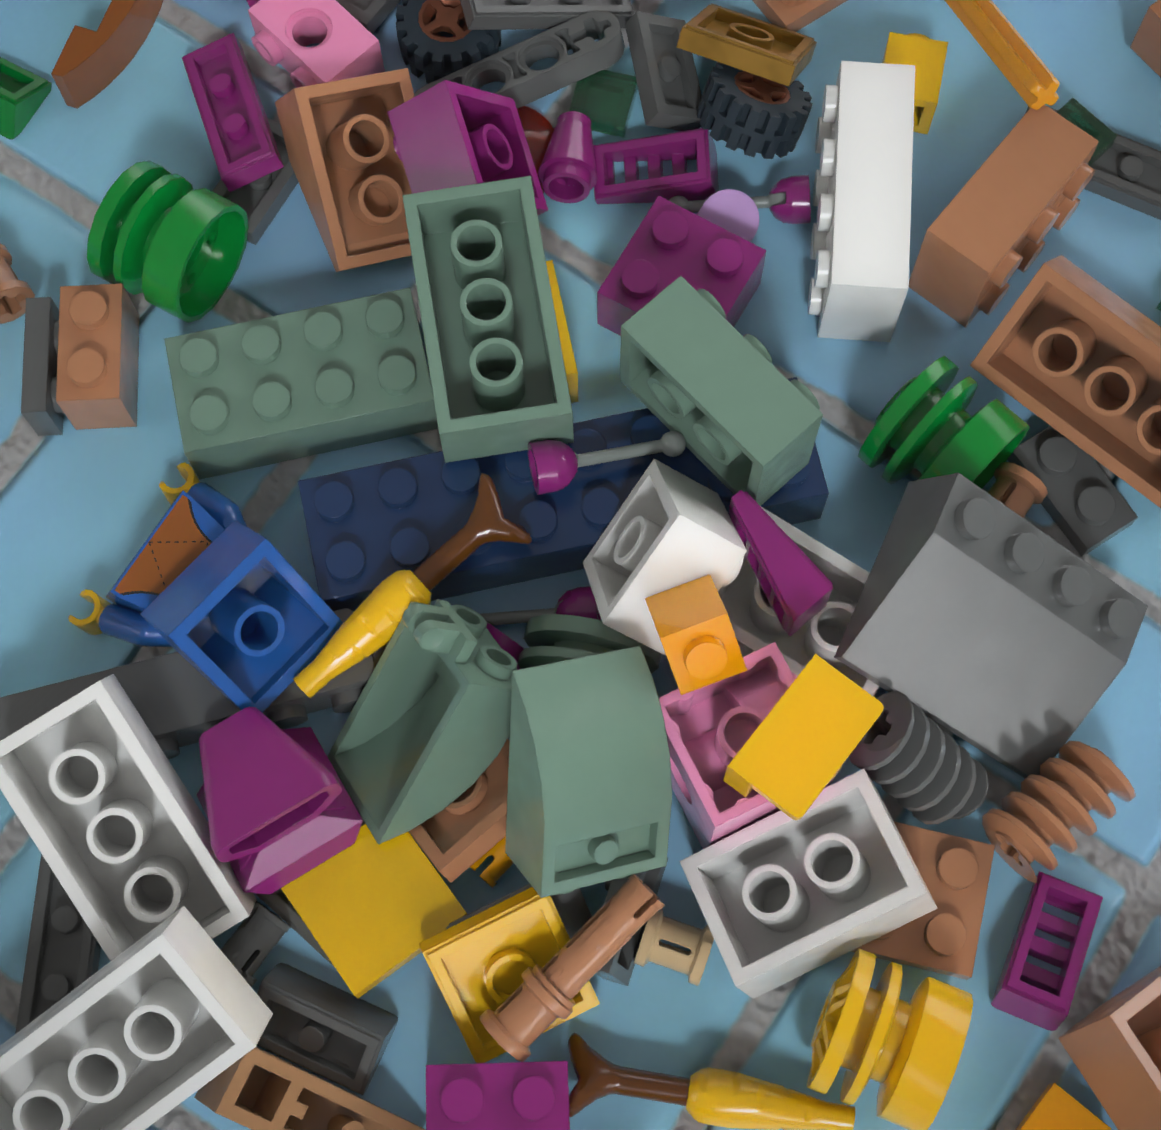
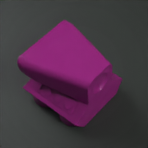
[196,707,363,894]

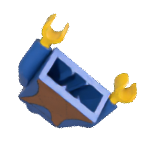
[68,462,247,647]

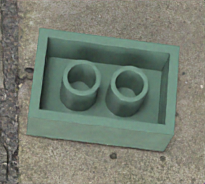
[620,276,823,506]

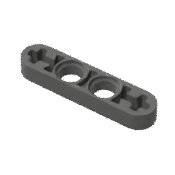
[414,11,625,109]

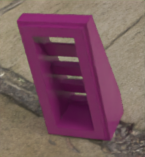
[593,128,719,204]
[729,490,833,636]
[991,871,1103,1031]

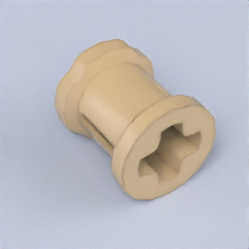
[634,908,714,986]

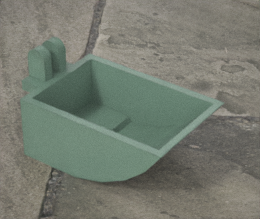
[327,599,517,845]
[505,646,672,898]

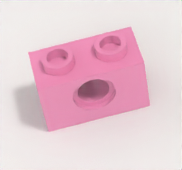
[248,0,385,88]

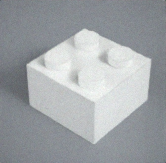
[583,459,747,656]

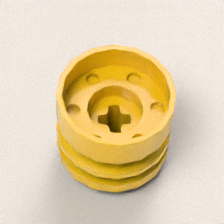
[807,948,973,1130]

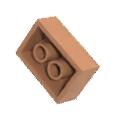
[909,105,1099,328]

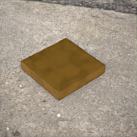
[676,3,817,86]

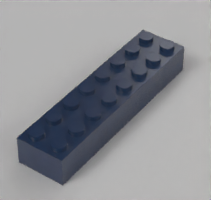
[298,377,829,611]

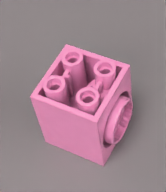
[659,642,834,849]

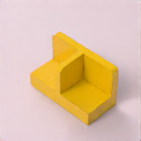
[723,654,884,820]

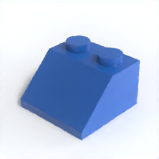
[140,520,343,713]

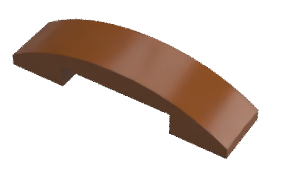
[51,0,163,109]

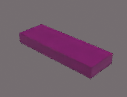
[182,33,284,192]

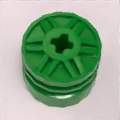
[87,161,249,323]
[858,356,1030,489]

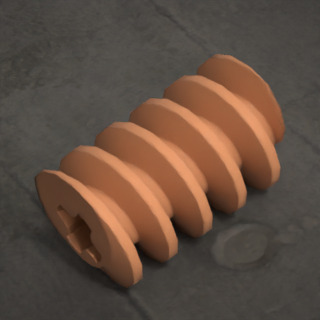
[982,741,1136,883]

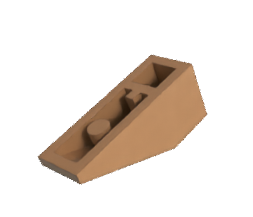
[194,1047,426,1130]

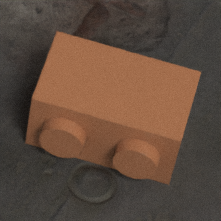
[56,283,139,430]

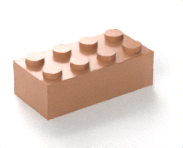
[970,255,1161,508]

